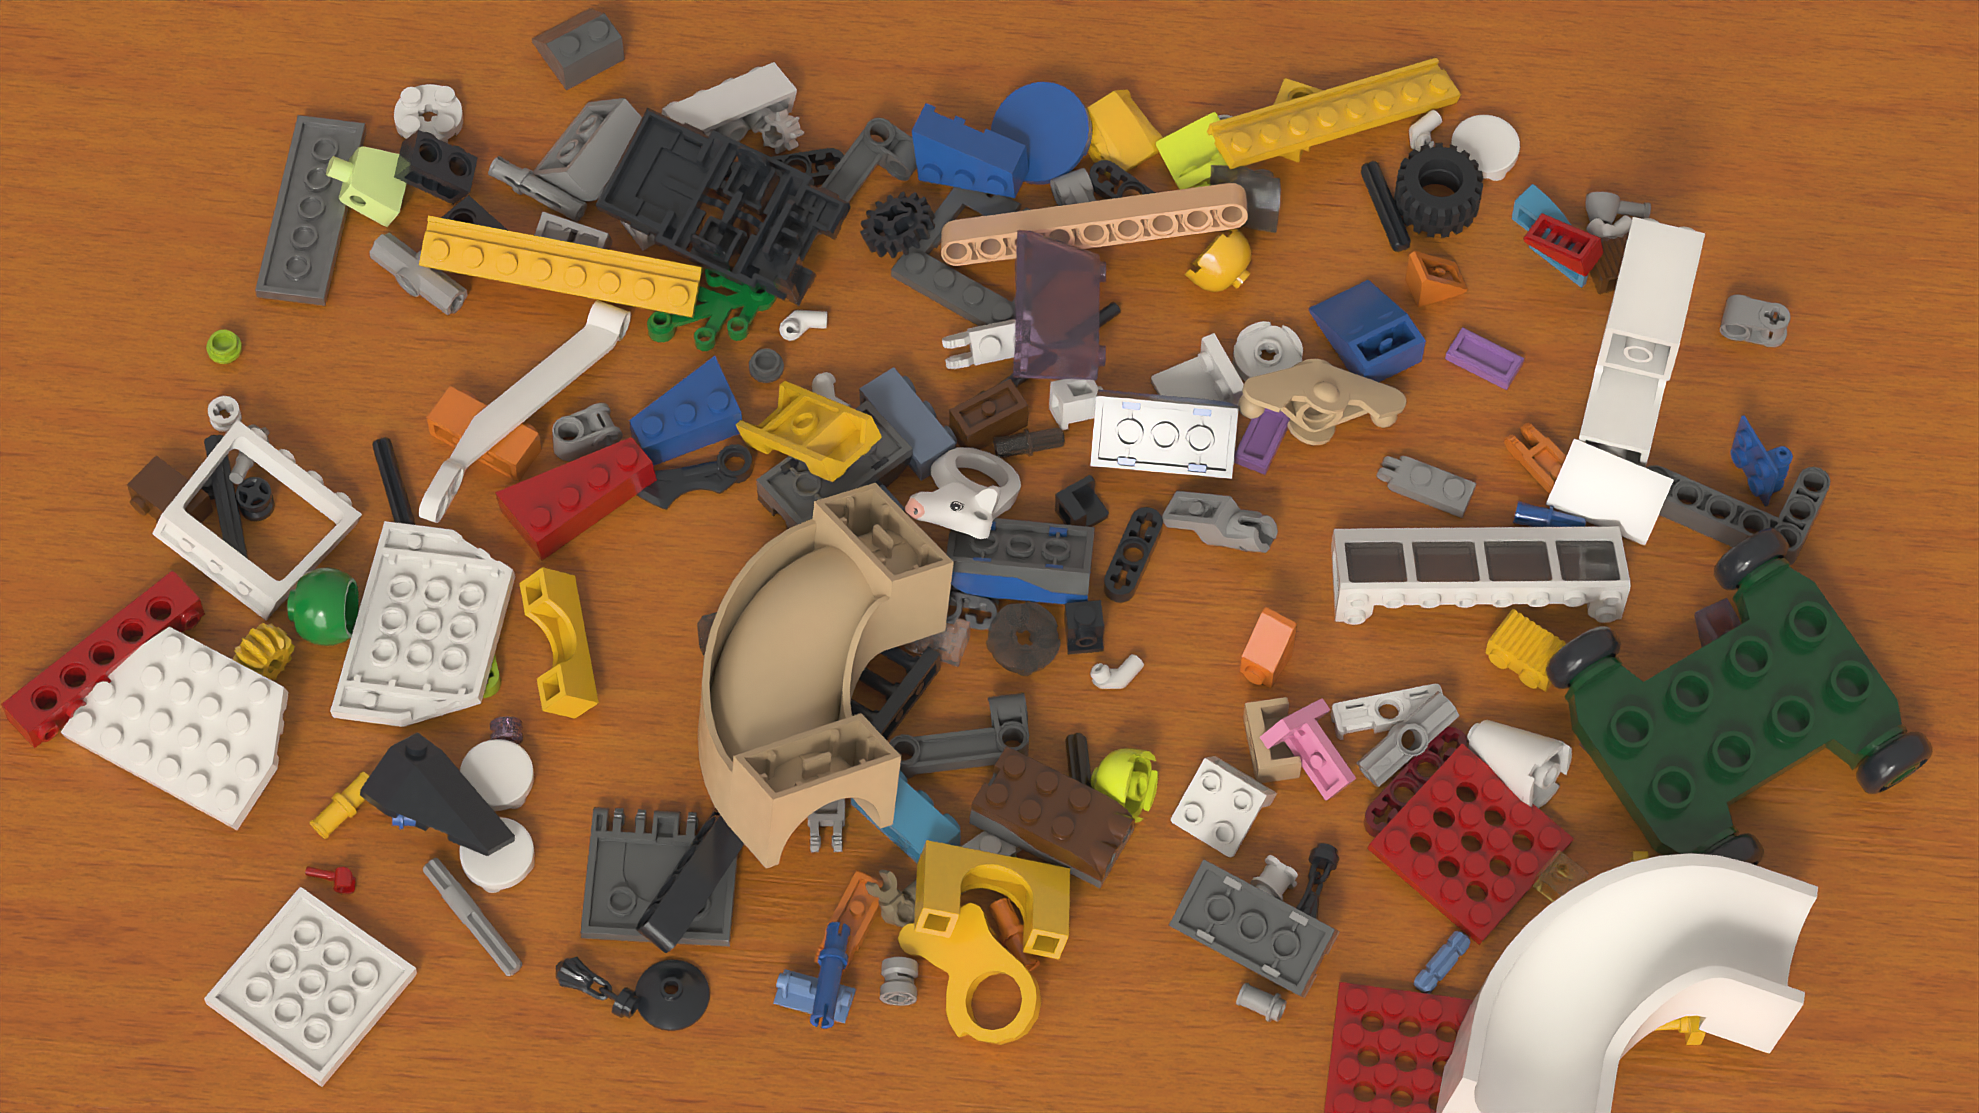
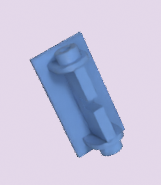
[773,969,856,1023]

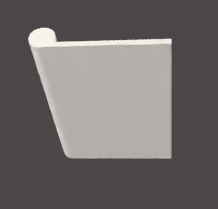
[1546,438,1674,546]

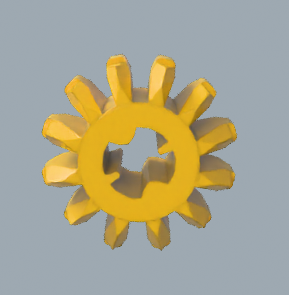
[232,623,295,680]

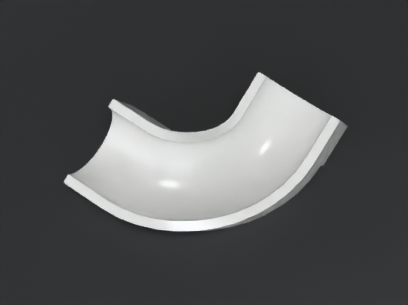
[1436,853,1818,1113]

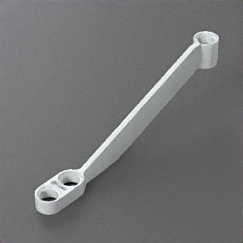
[419,300,631,523]

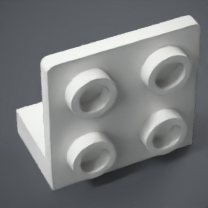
[1151,333,1244,405]
[1171,756,1277,857]

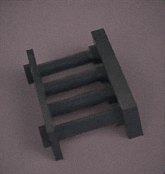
[850,647,940,740]

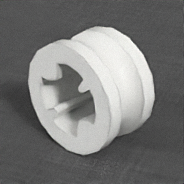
[208,396,242,432]

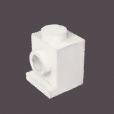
[1049,374,1103,430]

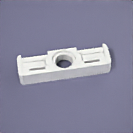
[1331,684,1443,740]

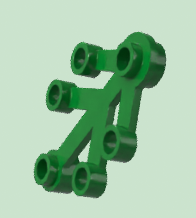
[647,269,777,351]

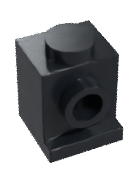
[1064,600,1104,655]

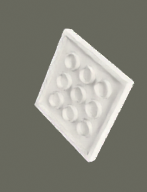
[204,887,417,1087]

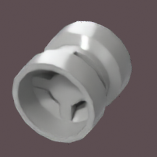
[880,957,918,1006]

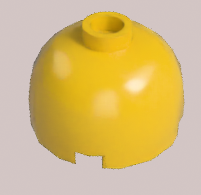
[1184,228,1251,292]

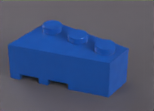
[629,356,742,466]

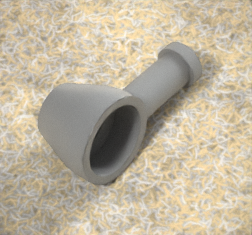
[1585,192,1651,225]

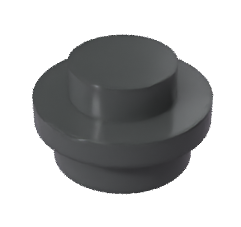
[749,349,784,383]

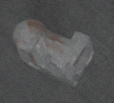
[903,618,970,667]

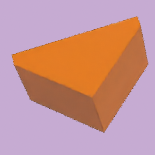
[1405,251,1468,308]

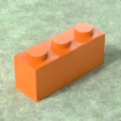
[426,386,542,482]

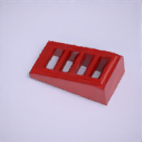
[1523,213,1603,277]

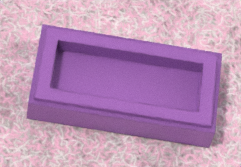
[1445,327,1524,390]
[1234,408,1291,475]

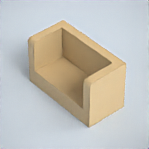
[1243,697,1302,783]

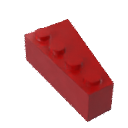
[495,437,657,561]

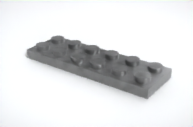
[255,115,366,306]

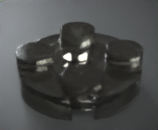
[986,602,1060,676]

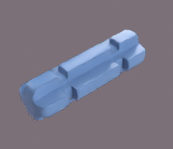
[1414,931,1471,994]

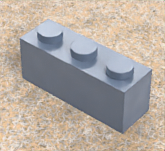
[859,367,957,481]

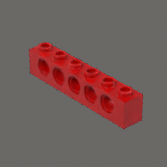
[1,570,205,748]

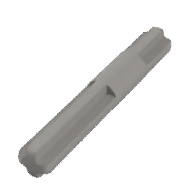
[423,858,523,976]

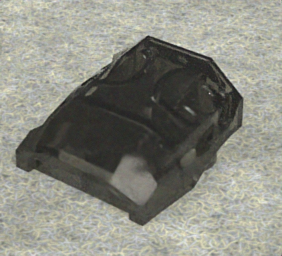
[1209,165,1281,233]

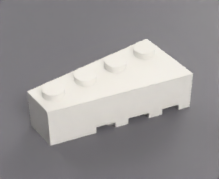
[661,62,797,142]

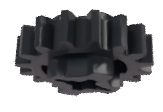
[860,192,935,258]

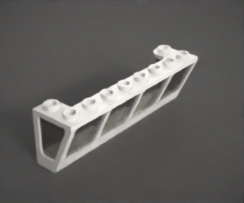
[1331,526,1631,625]

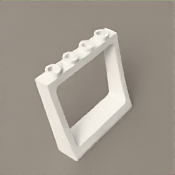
[153,419,362,621]

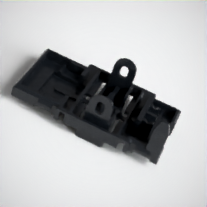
[595,108,851,306]

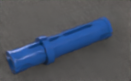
[810,922,851,1029]

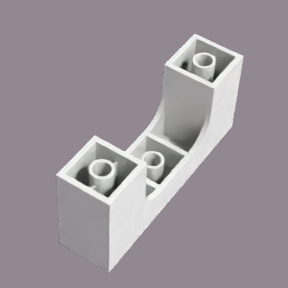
[1578,217,1705,467]

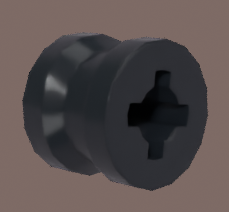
[236,477,275,522]

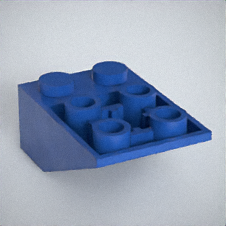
[1308,280,1426,382]

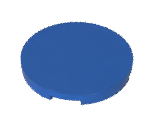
[991,82,1092,185]

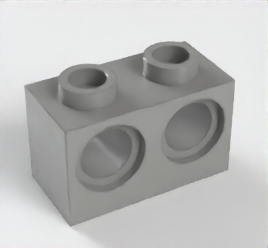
[534,212,613,250]

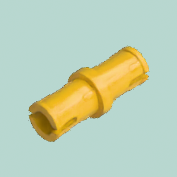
[309,772,369,839]

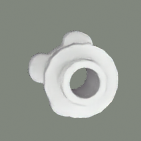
[1251,855,1298,901]

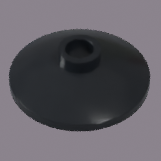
[635,960,710,1031]

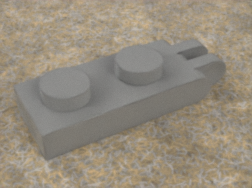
[1377,456,1476,518]

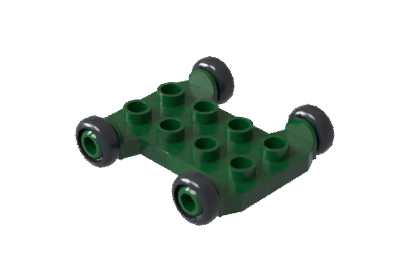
[1545,528,1933,865]

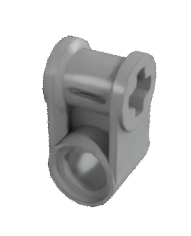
[1720,295,1790,347]
[552,403,623,461]

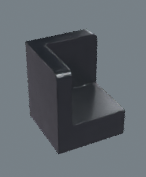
[1055,475,1109,527]

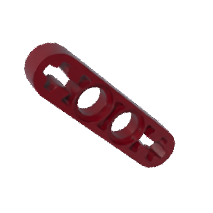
[1364,727,1467,837]

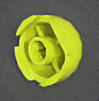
[1091,748,1158,823]

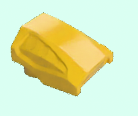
[1087,89,1163,185]

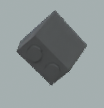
[532,8,624,90]

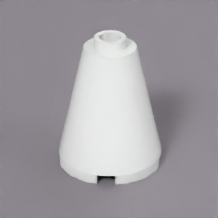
[1467,720,1572,808]

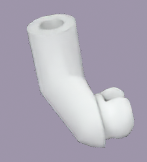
[1090,654,1144,689]

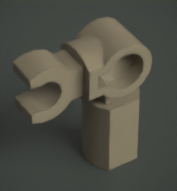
[865,869,916,927]

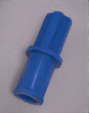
[1513,501,1586,527]

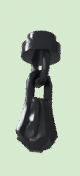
[1296,843,1339,919]
[555,957,641,1018]

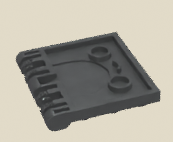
[580,807,738,947]

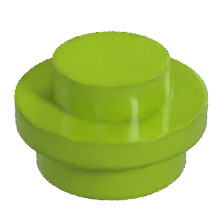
[206,330,242,364]

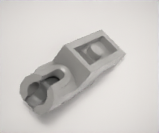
[1162,491,1278,553]

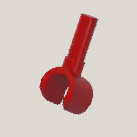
[305,866,356,894]

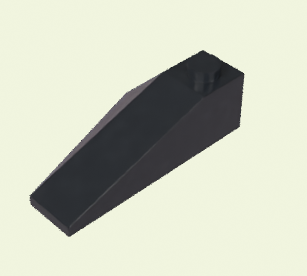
[360,732,515,856]

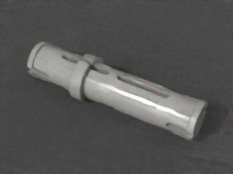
[488,156,587,223]

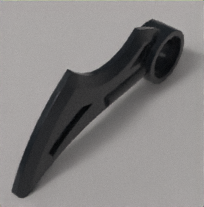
[637,444,753,510]

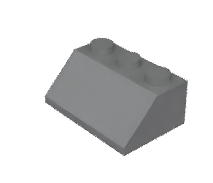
[533,98,642,201]

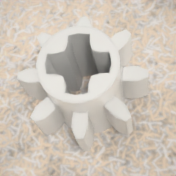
[759,109,804,154]

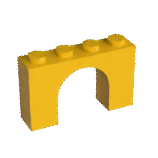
[914,840,1070,959]

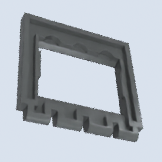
[891,187,1075,326]

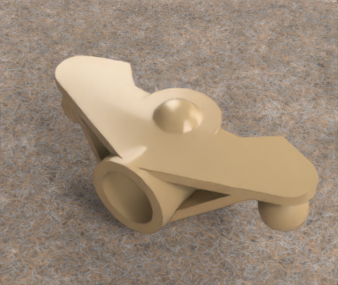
[1238,359,1406,445]

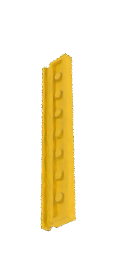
[1207,58,1461,170]
[419,216,703,318]

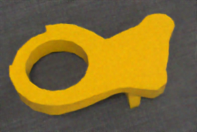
[898,903,1041,1045]

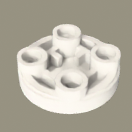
[1451,115,1520,181]
[460,739,534,811]
[460,817,535,893]

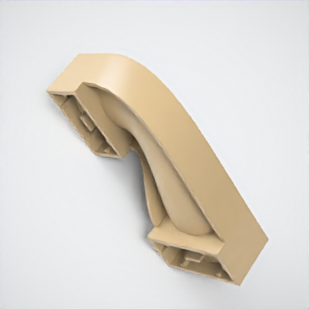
[698,483,954,869]

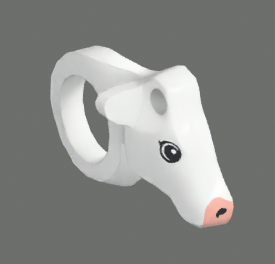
[905,447,1021,539]

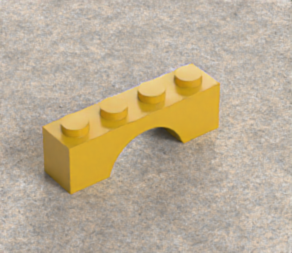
[519,567,599,718]

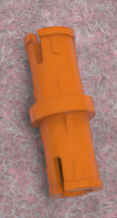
[988,898,1040,972]

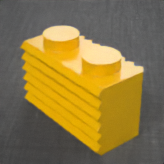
[1485,609,1566,692]

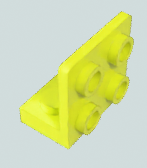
[1156,112,1246,190]

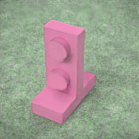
[1260,698,1356,800]

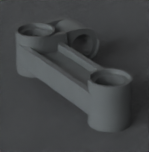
[819,118,917,234]
[889,693,1029,779]

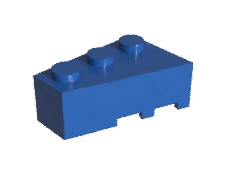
[912,103,1029,198]

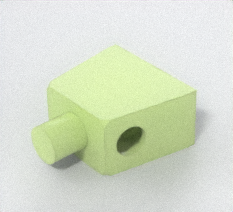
[326,146,407,227]

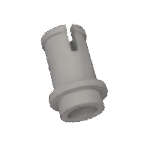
[1236,983,1287,1022]

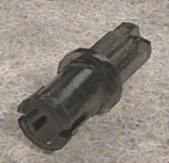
[993,428,1065,458]

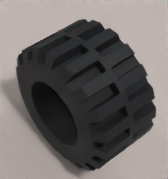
[1394,143,1484,238]

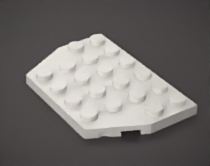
[330,521,515,727]
[61,627,289,830]

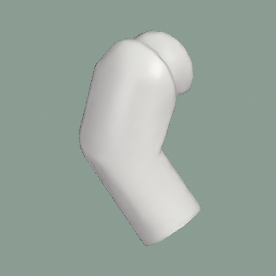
[1409,110,1442,152]
[1587,215,1632,239]
[779,310,828,341]
[812,372,851,407]

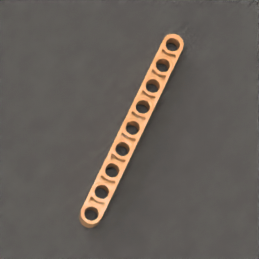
[941,183,1248,266]

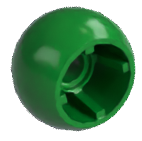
[287,567,359,646]

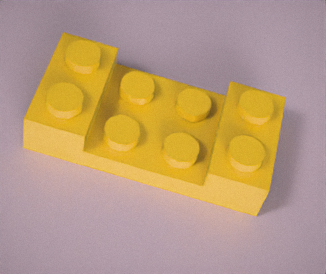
[736,381,882,482]

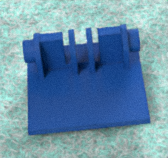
[1730,415,1793,507]

